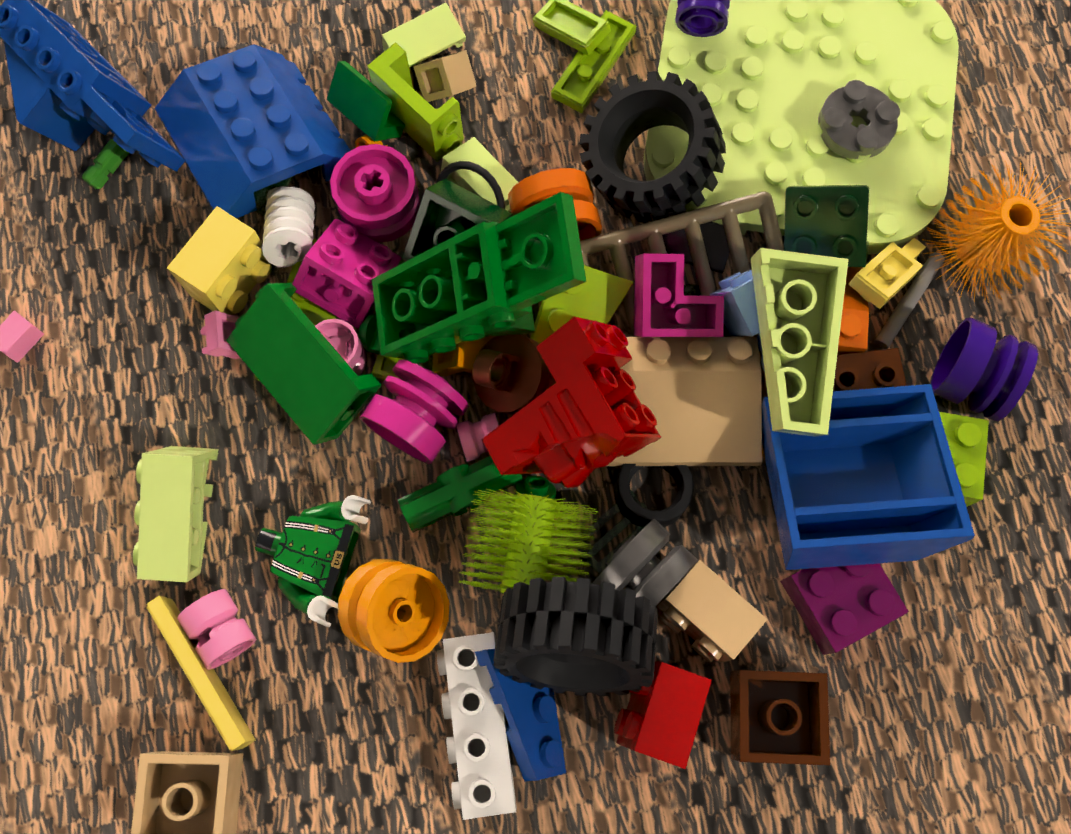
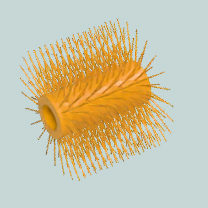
[922,161,1071,303]

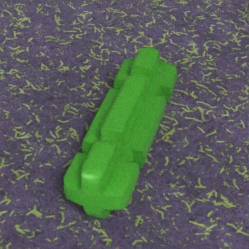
[82,134,129,189]

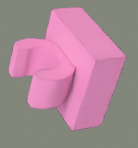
[200,310,240,359]

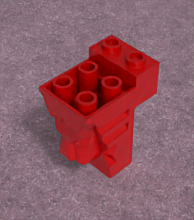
[482,316,661,488]

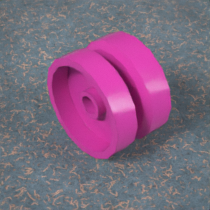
[330,144,420,243]

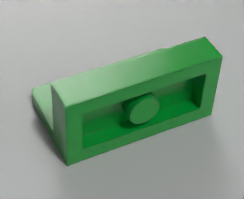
[326,61,405,142]

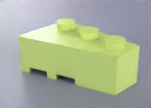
[133,446,219,582]

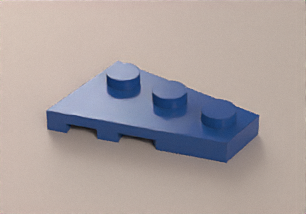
[475,649,566,782]

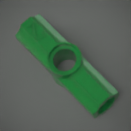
[398,456,523,533]

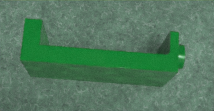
[226,282,382,445]

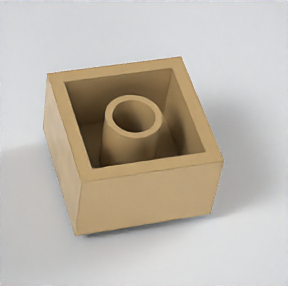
[657,560,768,663]
[131,751,243,834]

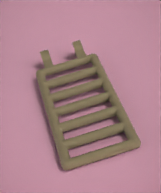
[580,191,784,337]

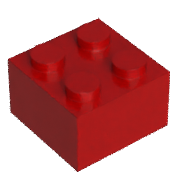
[614,661,712,769]

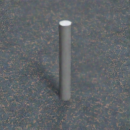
[874,252,945,349]

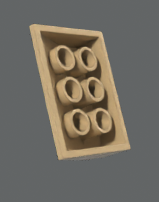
[607,337,762,466]

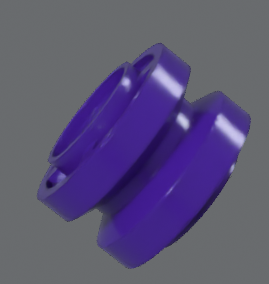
[675,0,730,37]

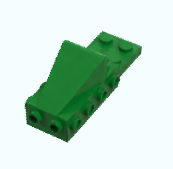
[372,192,587,364]

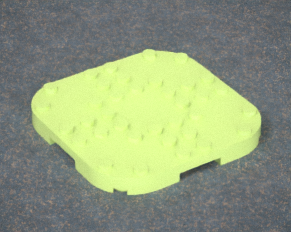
[643,0,959,254]

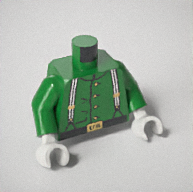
[255,495,371,627]

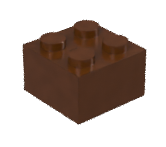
[730,670,830,766]

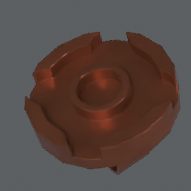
[472,334,549,413]

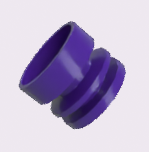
[930,317,1038,422]

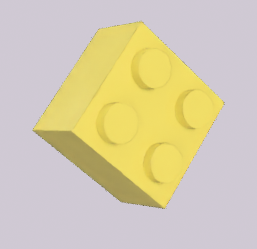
[167,206,272,315]

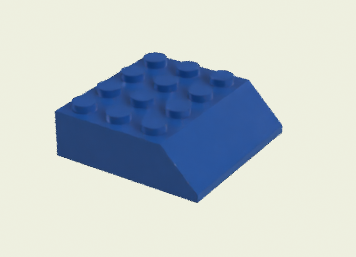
[762,384,975,570]

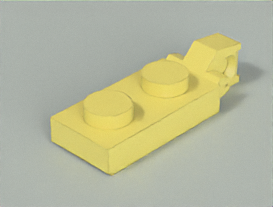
[848,238,926,309]

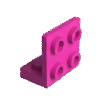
[292,219,401,329]

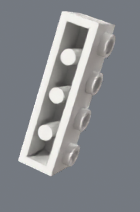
[437,632,517,820]

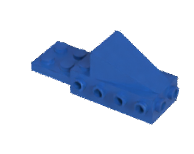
[0,0,185,172]

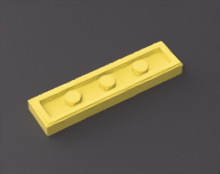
[147,595,256,751]

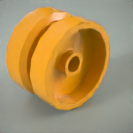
[337,559,450,663]

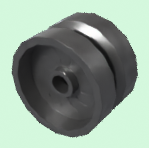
[592,519,698,606]

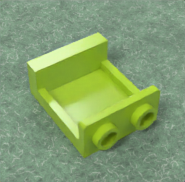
[367,42,464,162]

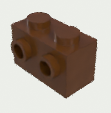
[833,348,907,391]

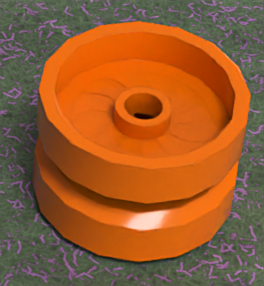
[508,168,602,241]

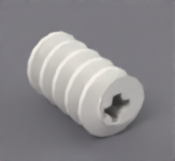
[262,186,315,267]

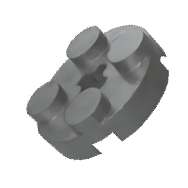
[818,80,900,159]

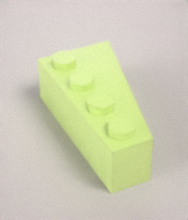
[750,248,849,437]

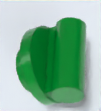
[359,314,381,355]
[515,475,556,500]

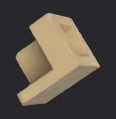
[413,50,476,102]

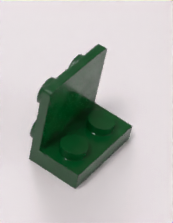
[784,185,869,267]

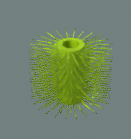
[459,489,598,594]

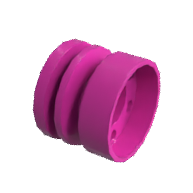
[359,359,469,464]

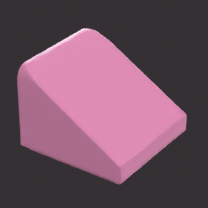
[0,310,44,363]

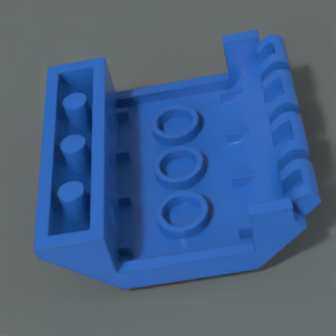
[155,44,351,219]

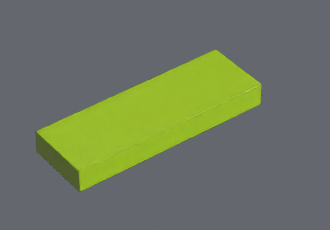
[551,10,637,113]

